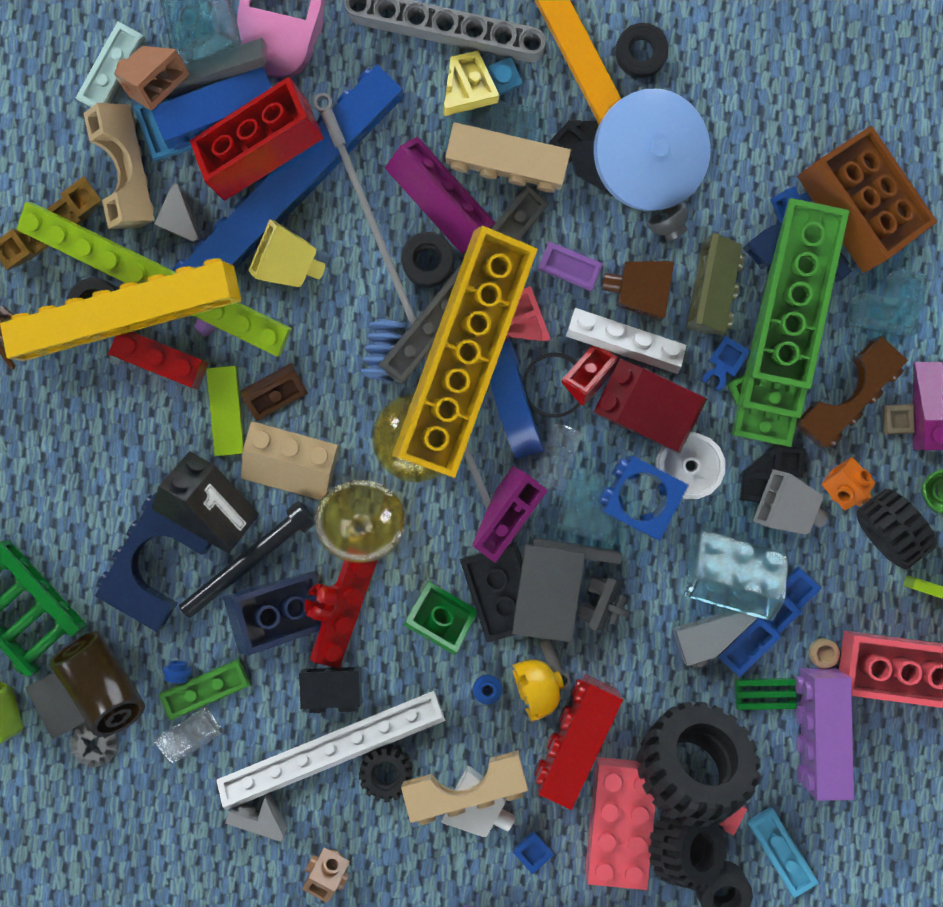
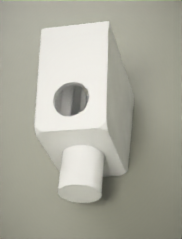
[441,766,516,837]

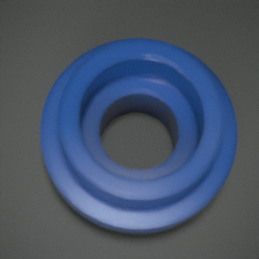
[162,660,193,683]
[473,674,502,704]

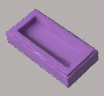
[537,241,603,292]

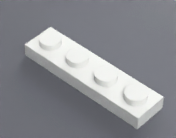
[566,308,686,374]

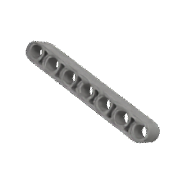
[344,0,546,63]

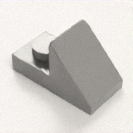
[225,793,287,842]

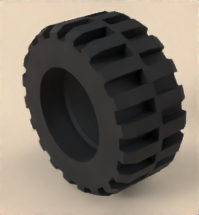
[637,702,761,827]

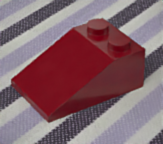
[593,359,707,453]

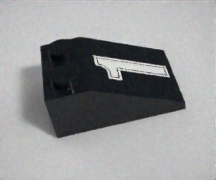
[151,451,259,554]

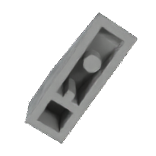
[673,602,764,668]

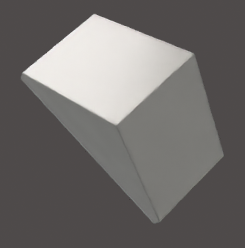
[154,184,202,244]

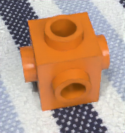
[821,457,876,511]

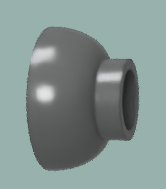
[647,202,688,241]

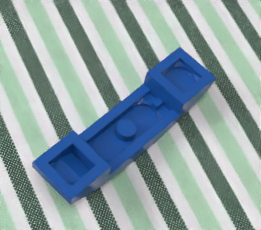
[490,338,545,459]

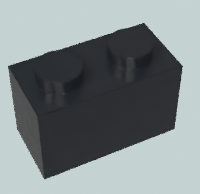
[299,666,363,713]

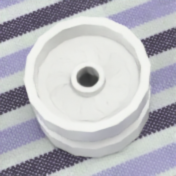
[656,432,725,499]

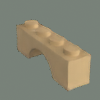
[84,103,154,229]
[401,750,528,825]

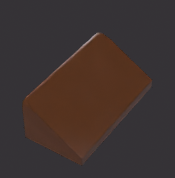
[240,363,308,421]

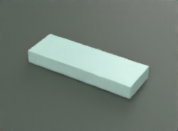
[76,21,145,107]

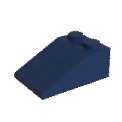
[223,571,321,656]

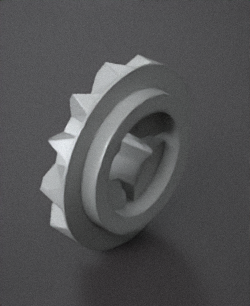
[69,722,118,768]

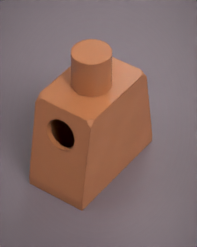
[114,46,190,110]

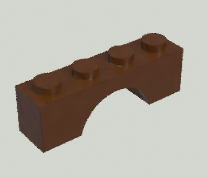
[796,336,908,448]

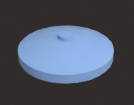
[594,89,711,211]

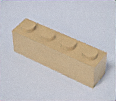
[445,122,571,193]

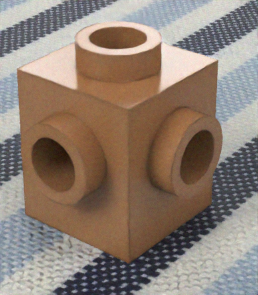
[302,847,350,903]

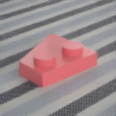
[506,286,551,342]

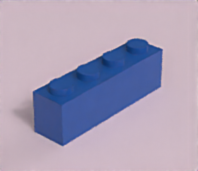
[151,67,272,150]

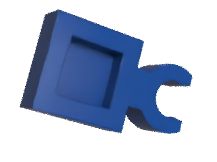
[701,335,750,391]

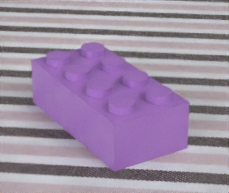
[795,667,854,801]

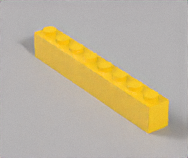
[0,258,242,361]

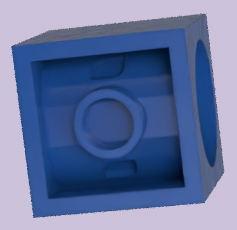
[597,455,689,541]

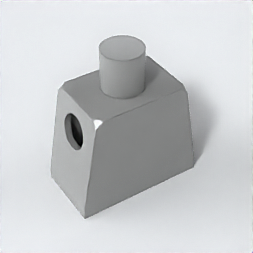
[753,469,829,535]

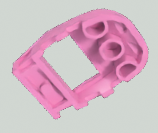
[235,0,326,78]

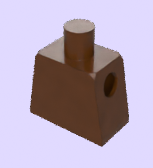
[602,261,674,321]

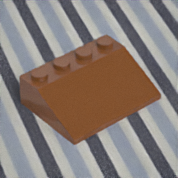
[797,125,937,274]

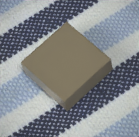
[882,404,915,435]

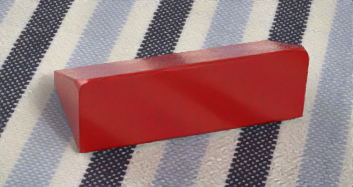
[561,345,619,406]

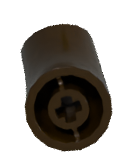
[49,631,145,737]

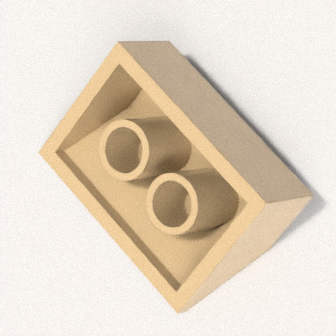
[241,421,341,502]

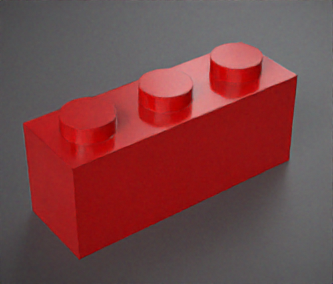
[108,331,210,390]

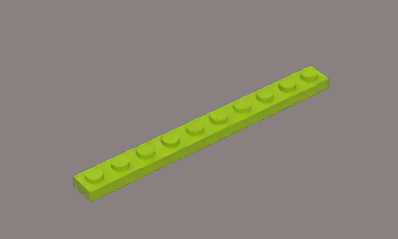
[16,202,292,357]

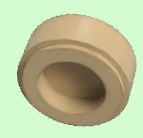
[808,638,840,669]

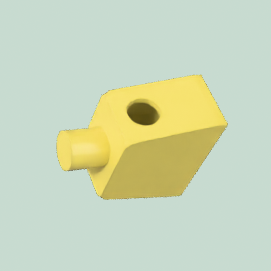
[248,219,325,287]

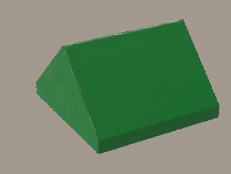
[403,581,477,655]

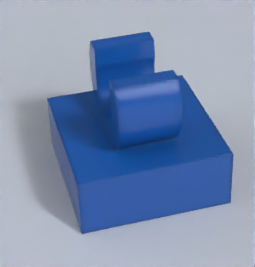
[770,186,811,223]

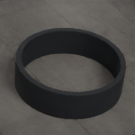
[522,352,581,418]

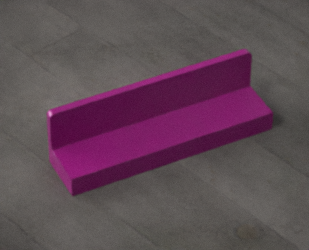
[385,136,495,254]

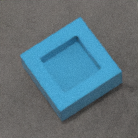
[486,56,523,96]

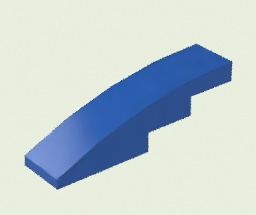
[718,566,822,677]

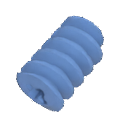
[360,319,407,383]

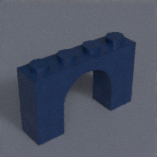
[95,493,212,632]

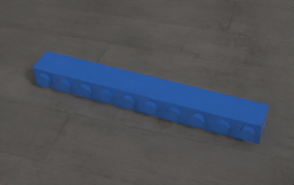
[173,64,404,271]

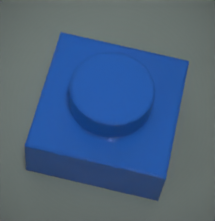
[512,829,554,874]

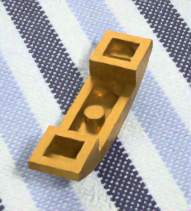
[0,176,102,271]

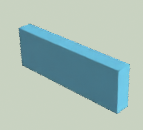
[746,806,819,899]

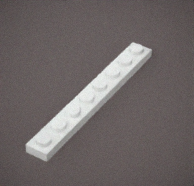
[217,691,446,810]

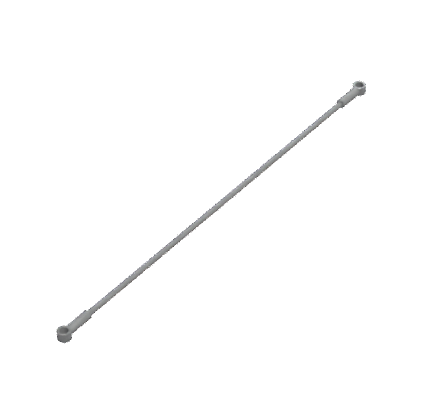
[314,93,570,690]

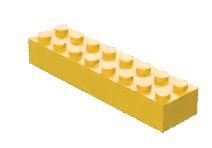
[392,226,538,478]

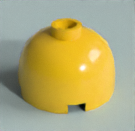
[512,659,564,722]

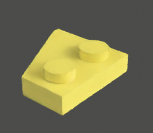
[443,50,499,116]

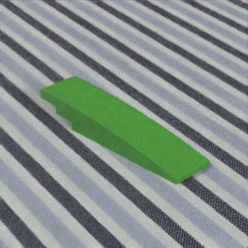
[731,198,850,447]

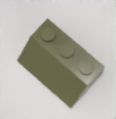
[686,233,745,335]

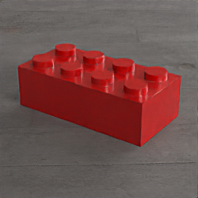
[189,77,324,201]
[533,674,623,810]

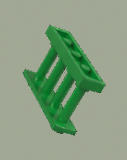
[0,540,88,678]

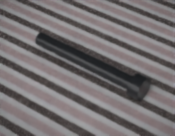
[179,501,317,618]

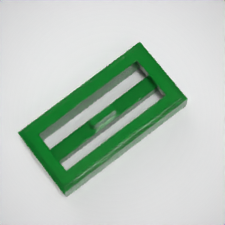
[735,678,797,710]

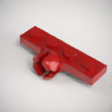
[304,548,378,668]

